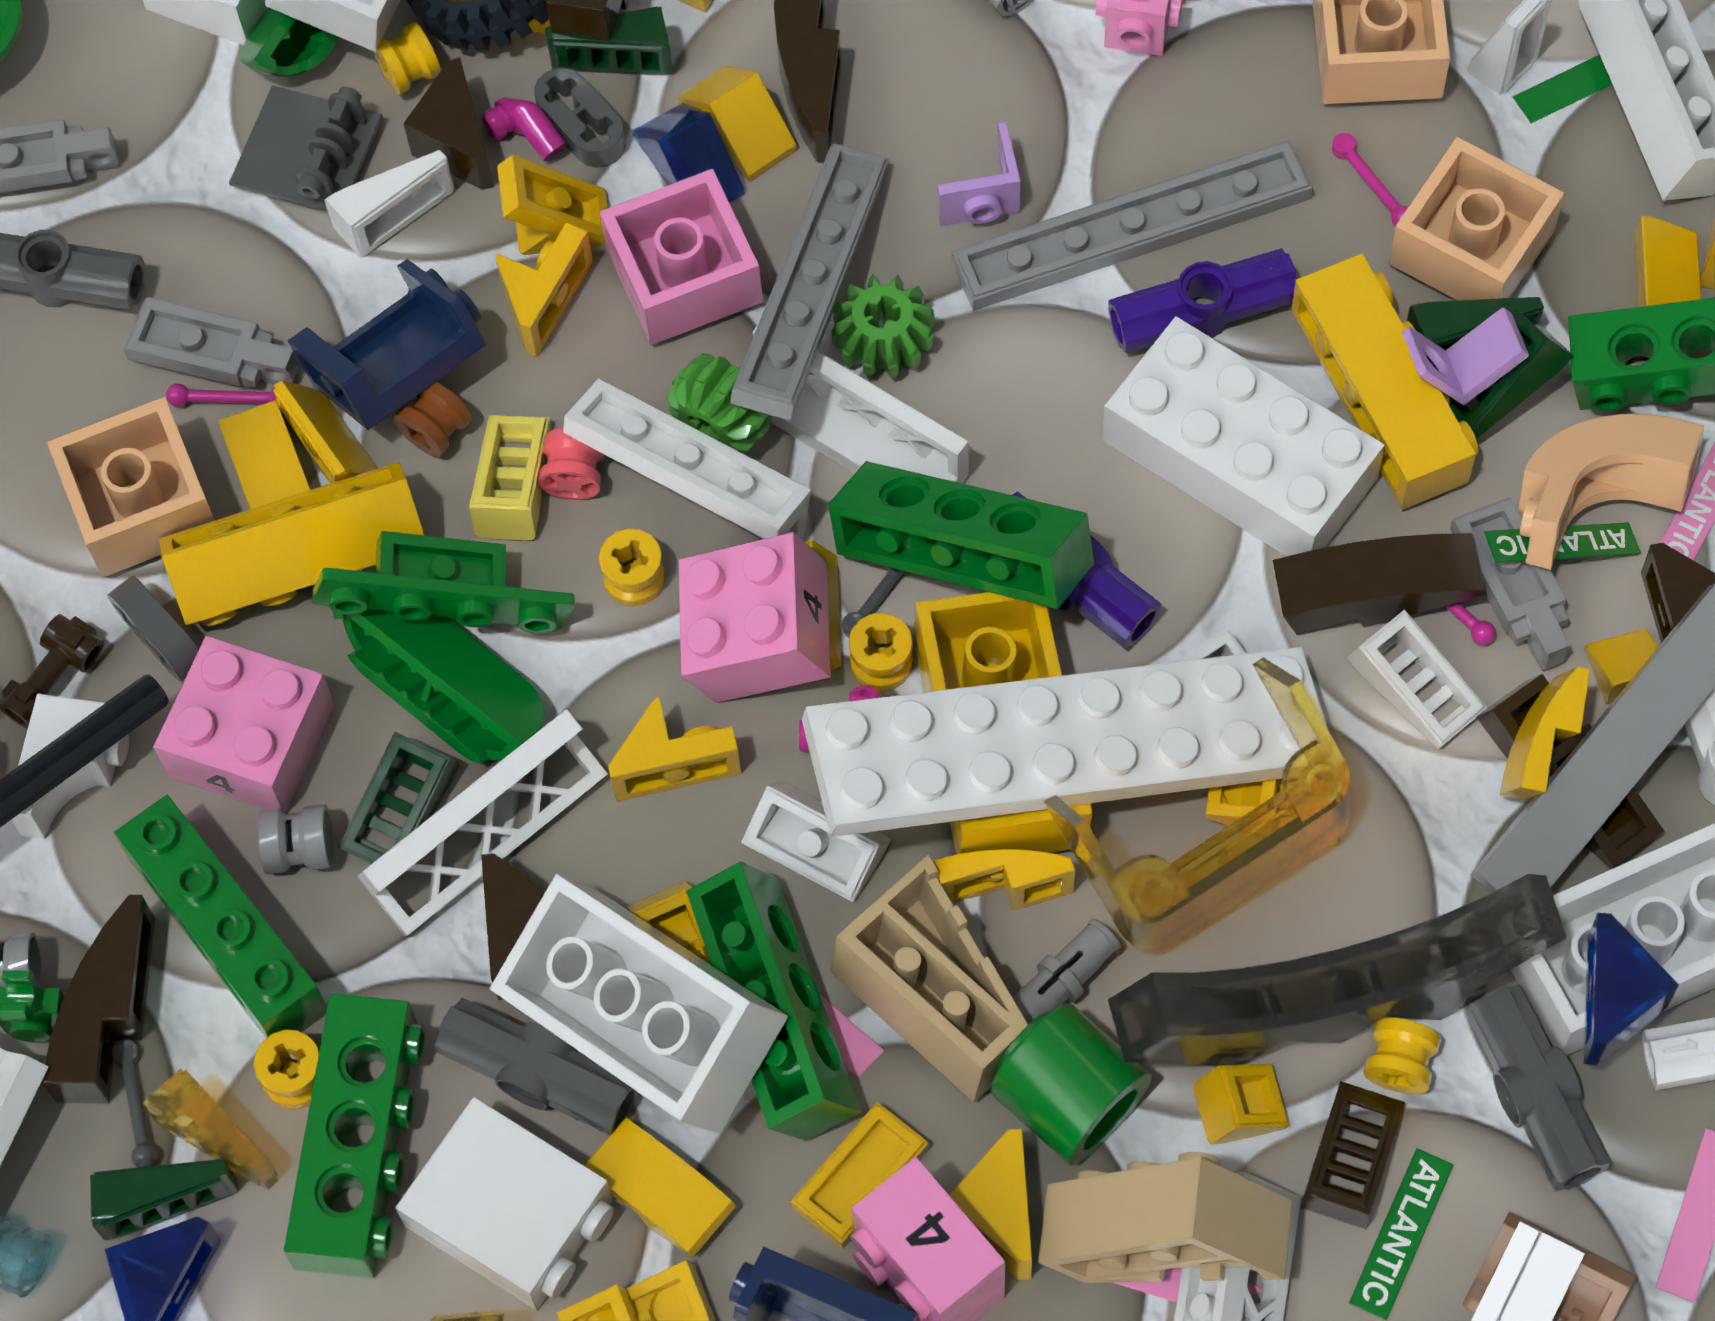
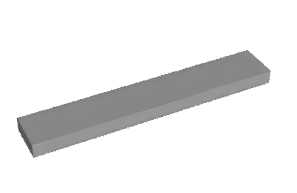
[952,140,1313,311]
[730,143,889,421]
[1470,584,1715,913]

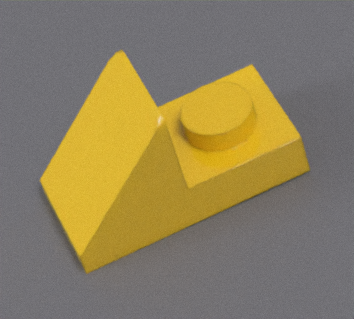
[497,154,608,255]
[495,222,593,358]
[608,696,742,802]

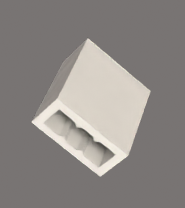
[395,1097,614,1311]

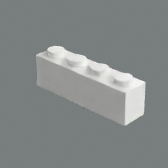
[1577,0,1715,201]

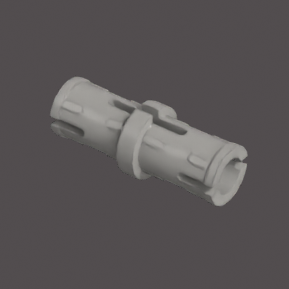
[1013,919,1121,1025]

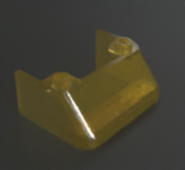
[1043,657,1351,954]

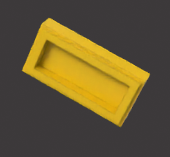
[790,1102,929,1250]

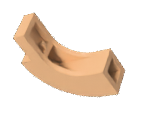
[1518,414,1705,570]

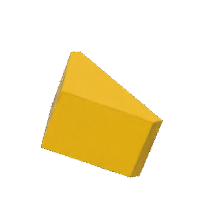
[678,65,797,183]
[949,1129,1032,1280]

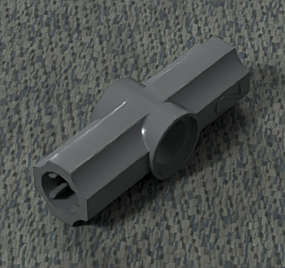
[0,230,145,310]
[1466,985,1610,1191]
[434,997,637,1135]

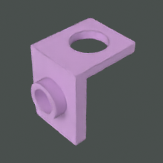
[937,121,1020,226]
[1402,308,1529,405]

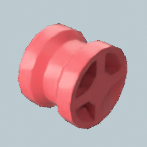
[538,428,604,500]

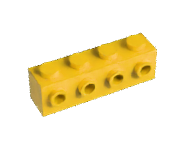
[1291,253,1478,510]
[159,462,424,626]

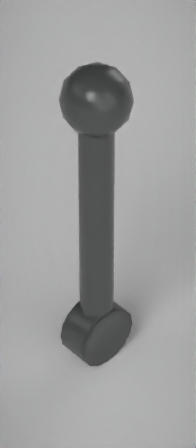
[842,568,904,638]
[112,1039,158,1168]

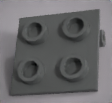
[229,85,383,211]

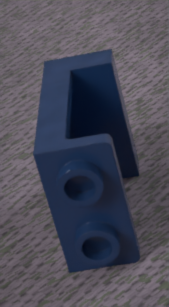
[287,259,486,430]
[729,1246,917,1321]

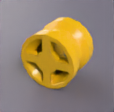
[373,21,441,96]
[598,528,665,607]
[848,613,913,691]
[1363,1018,1441,1094]
[253,1030,319,1109]

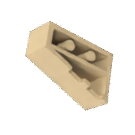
[830,855,1028,1102]
[1038,1152,1292,1283]

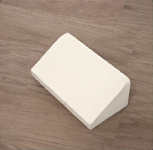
[741,782,891,902]

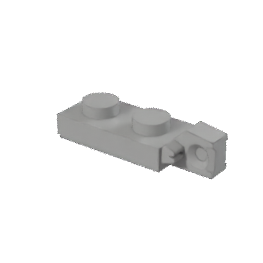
[0,119,119,193]
[123,297,301,387]
[1450,497,1571,671]

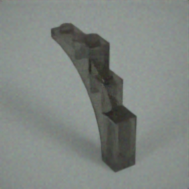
[1108,874,1567,1066]

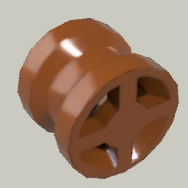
[393,382,472,458]

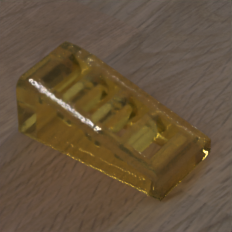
[143,1069,278,1190]

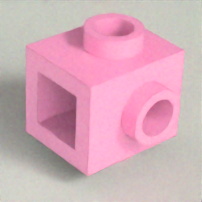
[1096,0,1183,56]

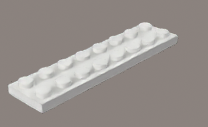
[802,647,1338,837]

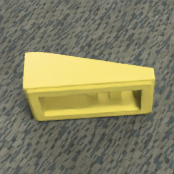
[469,415,551,541]

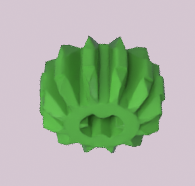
[831,273,935,380]
[666,353,773,453]

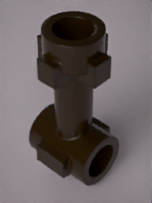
[0,614,104,729]

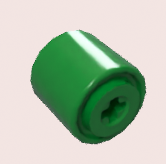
[991,1004,1151,1165]

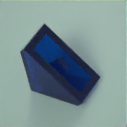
[632,103,745,203]
[1584,912,1679,1066]
[104,1217,222,1321]

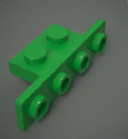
[312,531,575,634]

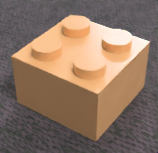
[1313,0,1450,104]
[1388,137,1565,301]
[47,397,215,578]

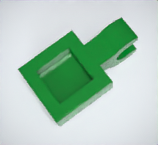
[0,970,65,1043]

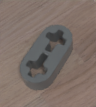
[534,68,626,168]
[107,576,199,682]

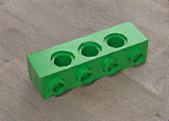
[1568,297,1715,412]
[828,461,1094,609]
[114,794,327,1038]
[686,861,862,1141]
[283,993,425,1278]

